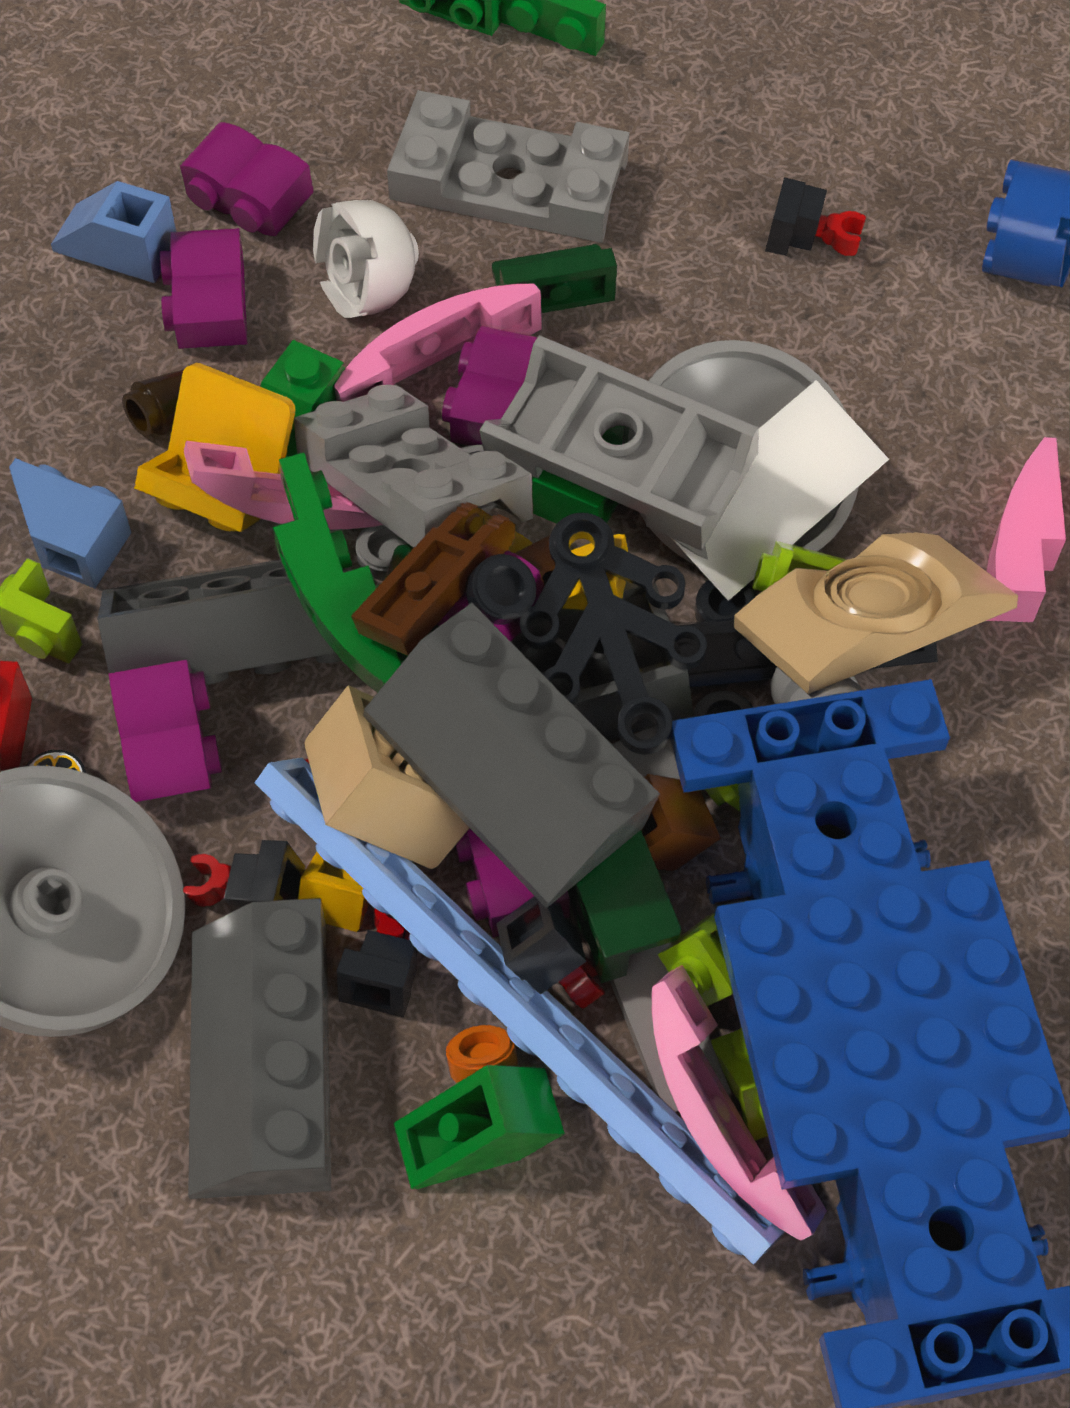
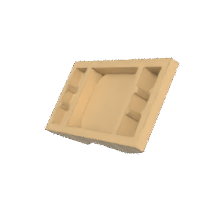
[734,532,1018,694]

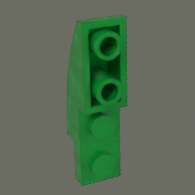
[399,0,606,56]
[273,452,408,693]

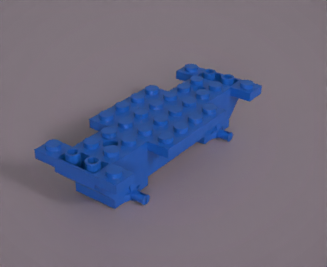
[670,679,1070,1408]

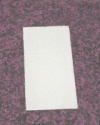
[671,380,889,601]

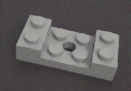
[387,90,630,243]
[479,335,759,551]
[294,385,533,547]

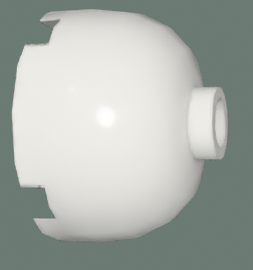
[313,200,419,318]

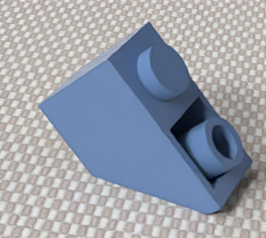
[51,181,177,283]
[9,458,131,589]

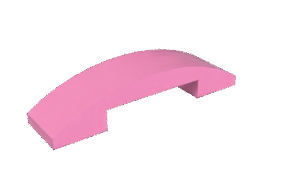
[334,284,542,402]
[184,441,383,530]
[652,965,827,1241]

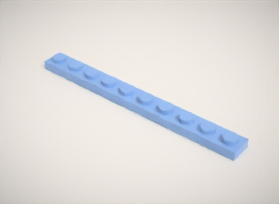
[254,758,785,1265]

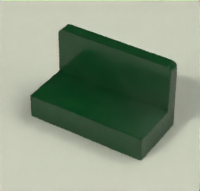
[492,244,617,314]
[568,830,681,984]

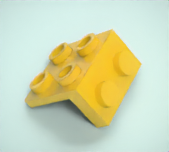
[134,363,296,532]

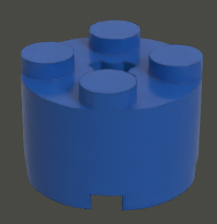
[982,159,1070,287]

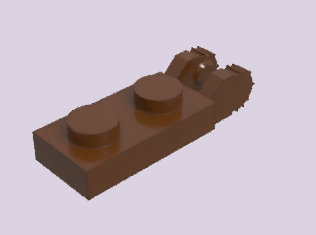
[351,502,516,656]

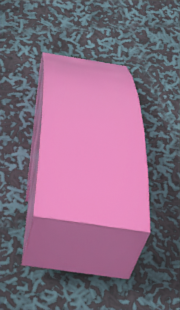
[986,437,1066,622]

